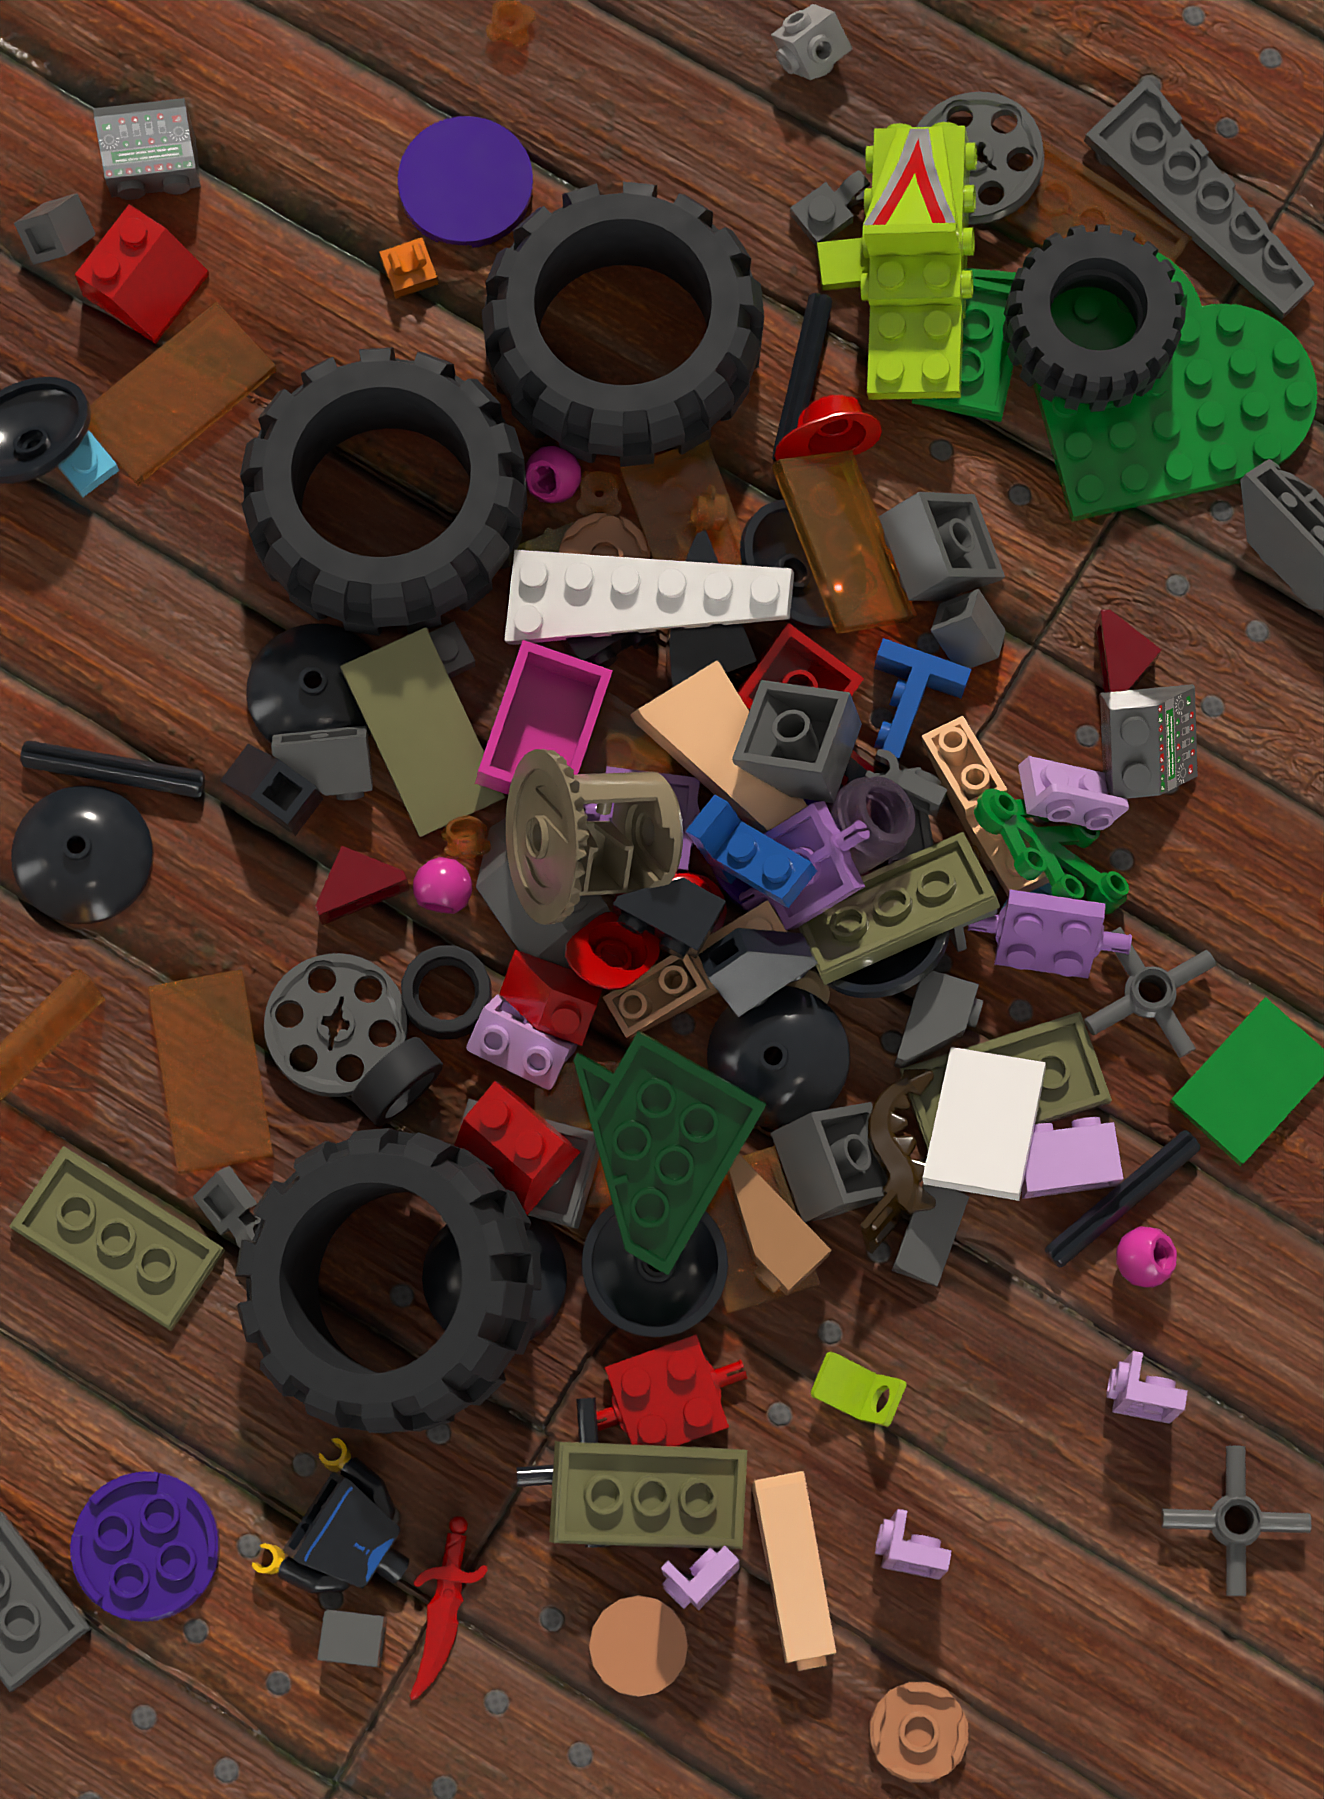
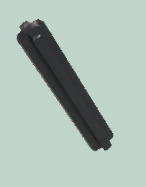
[772,293,832,463]
[20,740,205,797]
[1045,1130,1201,1268]

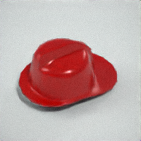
[774,395,882,470]
[565,912,660,990]

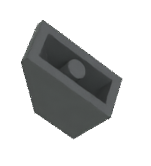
[271,725,373,800]
[894,970,983,1069]

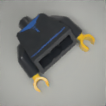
[252,1438,409,1593]

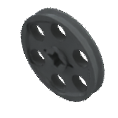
[917,92,1044,225]
[264,953,408,1097]

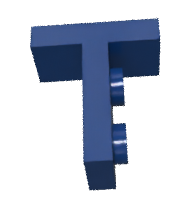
[874,638,971,768]
[686,795,817,908]

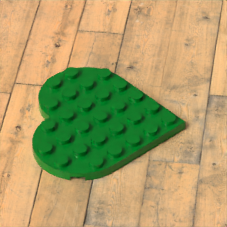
[1033,245,1317,522]

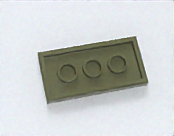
[340,627,505,838]
[798,832,1000,985]
[899,1012,1112,1154]
[9,1146,225,1332]
[549,1441,747,1549]

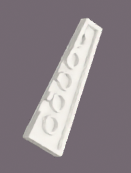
[504,550,794,645]

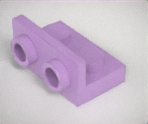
[1018,756,1129,830]
[466,995,578,1090]
[1107,1351,1188,1424]
[875,1509,951,1580]
[661,1546,740,1610]

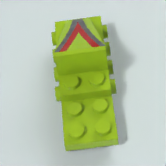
[861,122,977,400]

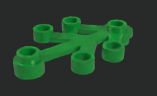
[974,788,1129,914]

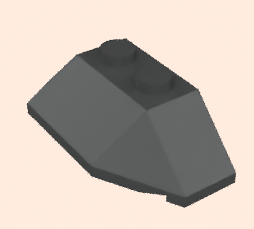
[1240,459,1324,610]
[476,818,610,970]

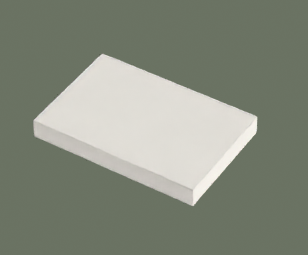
[923,1047,1046,1201]

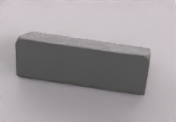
[892,1184,969,1287]

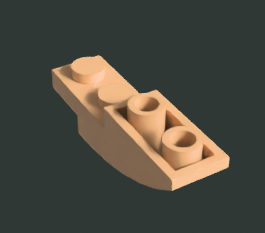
[921,716,1049,896]
[603,900,788,1039]

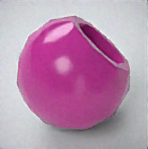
[525,446,581,503]
[413,857,472,914]
[1116,1227,1177,1288]

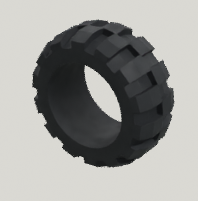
[482,181,765,467]
[240,347,528,636]
[235,1128,542,1434]

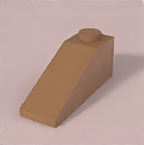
[727,1153,831,1296]

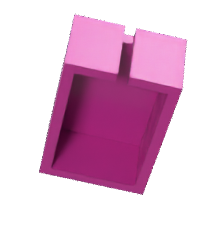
[475,640,613,795]

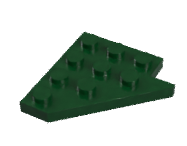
[574,1030,766,1275]

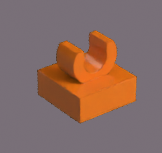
[379,238,438,299]

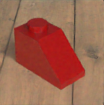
[499,949,603,1046]

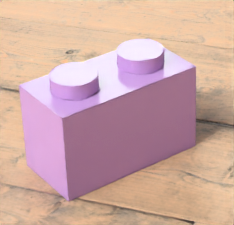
[1021,1117,1123,1199]

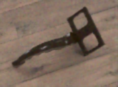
[860,1069,936,1254]

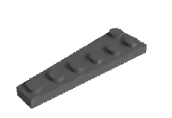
[1084,77,1315,320]

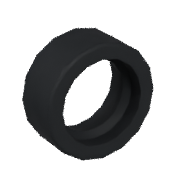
[401,945,492,1039]
[351,1037,443,1126]

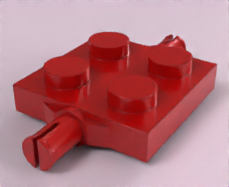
[597,1334,748,1446]

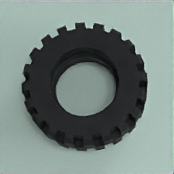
[1002,224,1186,412]

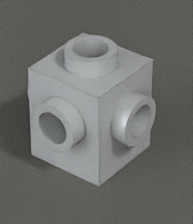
[771,4,853,80]

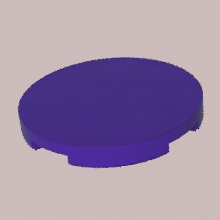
[398,116,533,248]
[70,1471,220,1622]

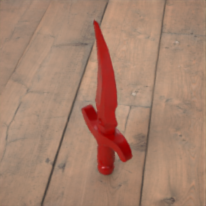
[410,1516,488,1700]

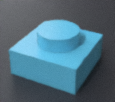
[58,431,119,497]

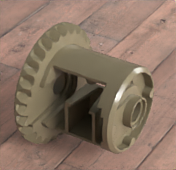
[506,749,683,925]

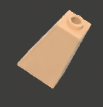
[630,660,807,833]
[752,1471,836,1671]

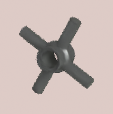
[1084,927,1216,1058]
[1161,1446,1311,1596]

